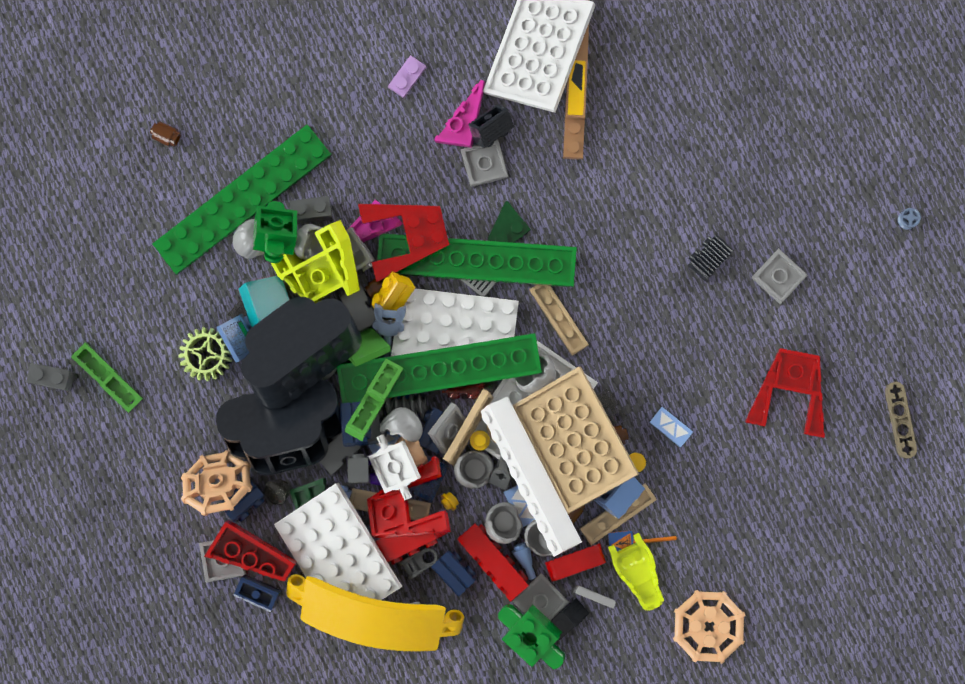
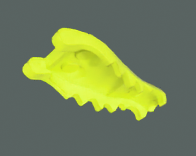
[608,533,664,611]

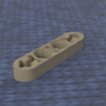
[885,382,917,459]

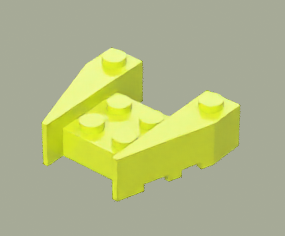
[271,220,360,304]

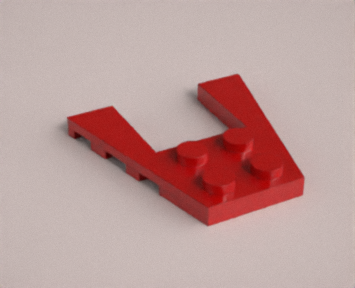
[358,204,449,282]
[745,348,825,438]
[367,456,451,538]

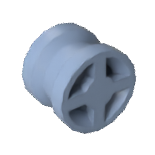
[898,208,921,230]

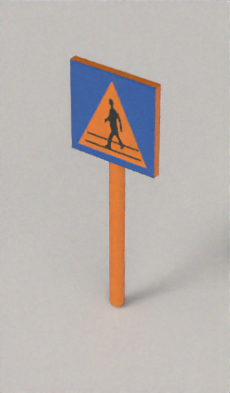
[608,530,677,557]

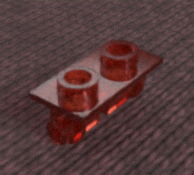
[442,383,485,399]

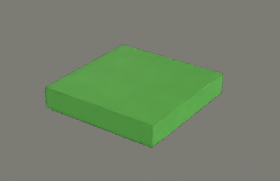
[349,327,391,367]

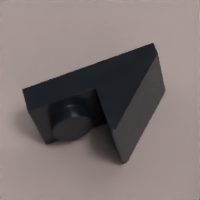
[551,598,589,640]

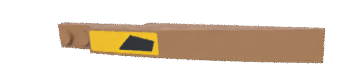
[563,0,590,160]

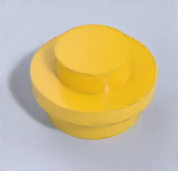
[470,430,490,451]
[629,453,646,472]
[441,492,459,511]

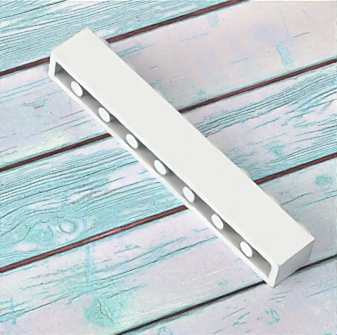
[480,397,582,557]

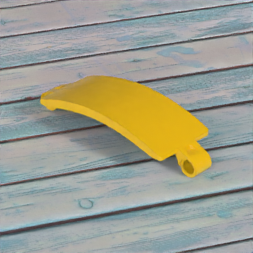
[286,574,464,651]

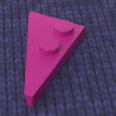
[434,80,485,148]
[348,200,403,243]

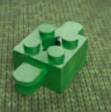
[253,201,297,263]
[498,604,566,669]

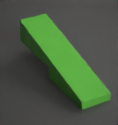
[71,342,143,413]
[345,359,403,442]

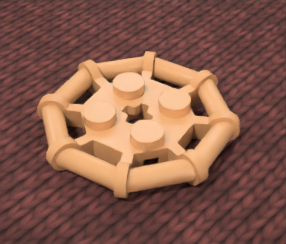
[181,450,252,516]
[673,590,746,664]

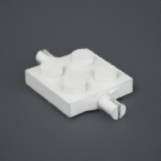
[368,434,421,500]

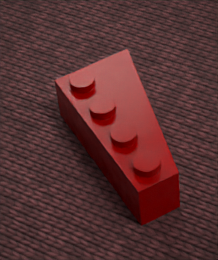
[375,512,448,565]
[204,519,297,581]
[457,523,529,602]

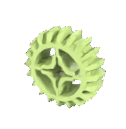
[179,327,232,381]

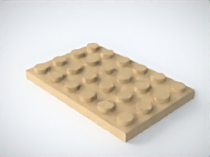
[512,367,639,514]

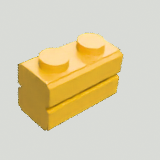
[371,272,416,320]

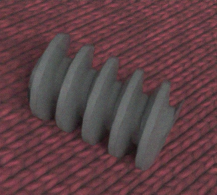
[386,393,427,419]

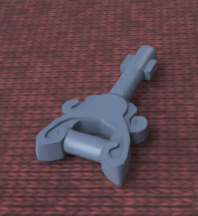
[373,303,406,358]

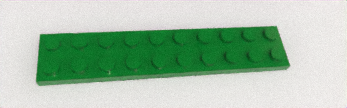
[152,124,332,275]
[377,234,577,287]
[337,333,542,403]

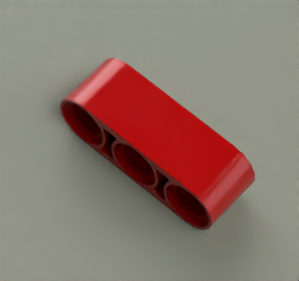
[545,543,607,582]

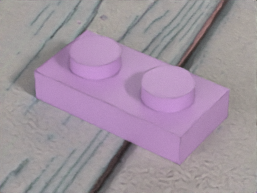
[388,55,426,98]

